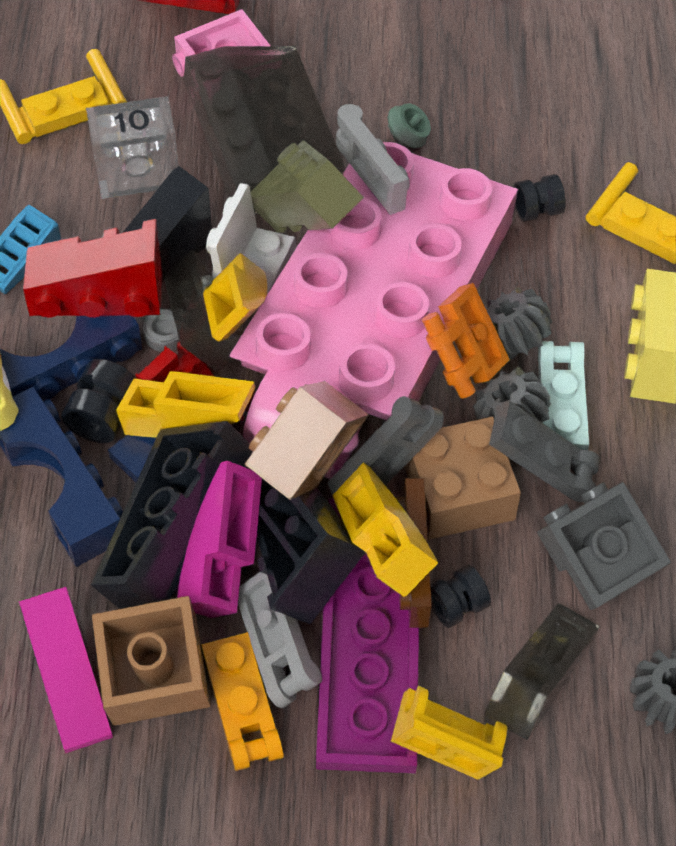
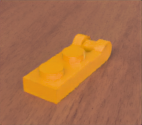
[201,632,284,771]

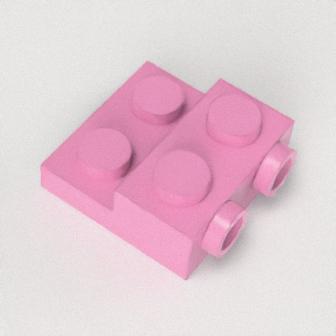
[172,9,280,108]

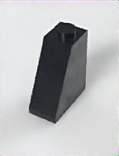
[123,166,212,282]

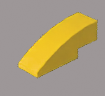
[203,253,268,342]
[116,371,255,437]
[332,462,438,597]

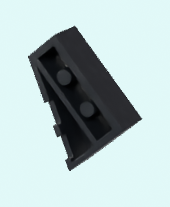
[256,479,366,624]

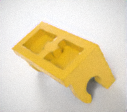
[391,686,507,780]

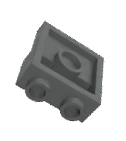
[537,482,671,610]

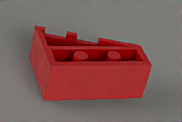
[23,219,162,318]

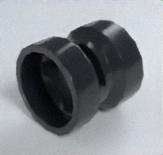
[514,174,566,222]
[430,564,491,628]

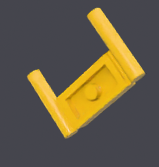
[0,49,128,144]
[585,162,676,264]

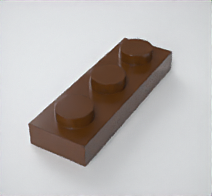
[395,478,431,628]

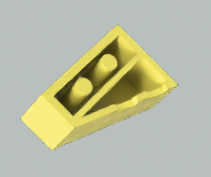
[624,269,676,404]

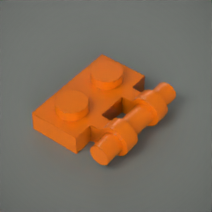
[422,283,510,399]

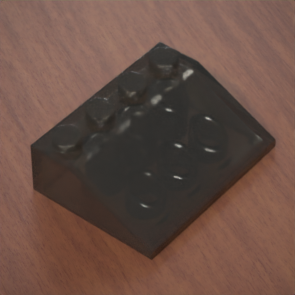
[184,46,346,214]

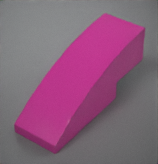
[177,461,262,618]
[19,587,113,754]

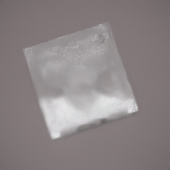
[86,96,179,199]

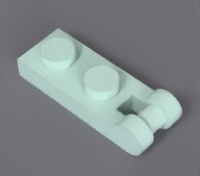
[538,341,589,450]

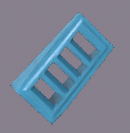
[0,205,61,294]

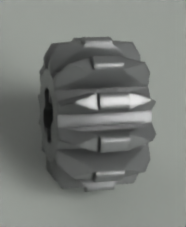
[486,287,553,360]
[473,367,552,422]
[629,649,676,735]

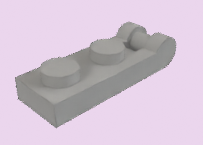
[336,104,410,215]
[238,572,322,708]

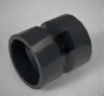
[61,359,136,443]

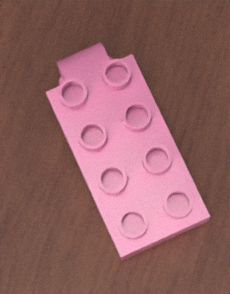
[230,142,518,479]

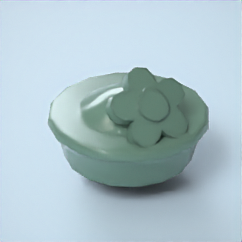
[387,103,431,149]

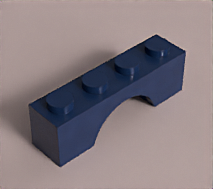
[0,315,142,401]
[0,387,123,567]

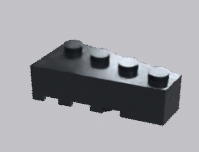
[91,421,253,609]

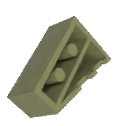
[251,140,364,233]

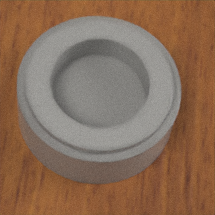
[143,309,187,352]

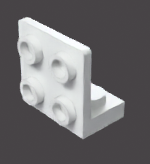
[206,183,297,294]

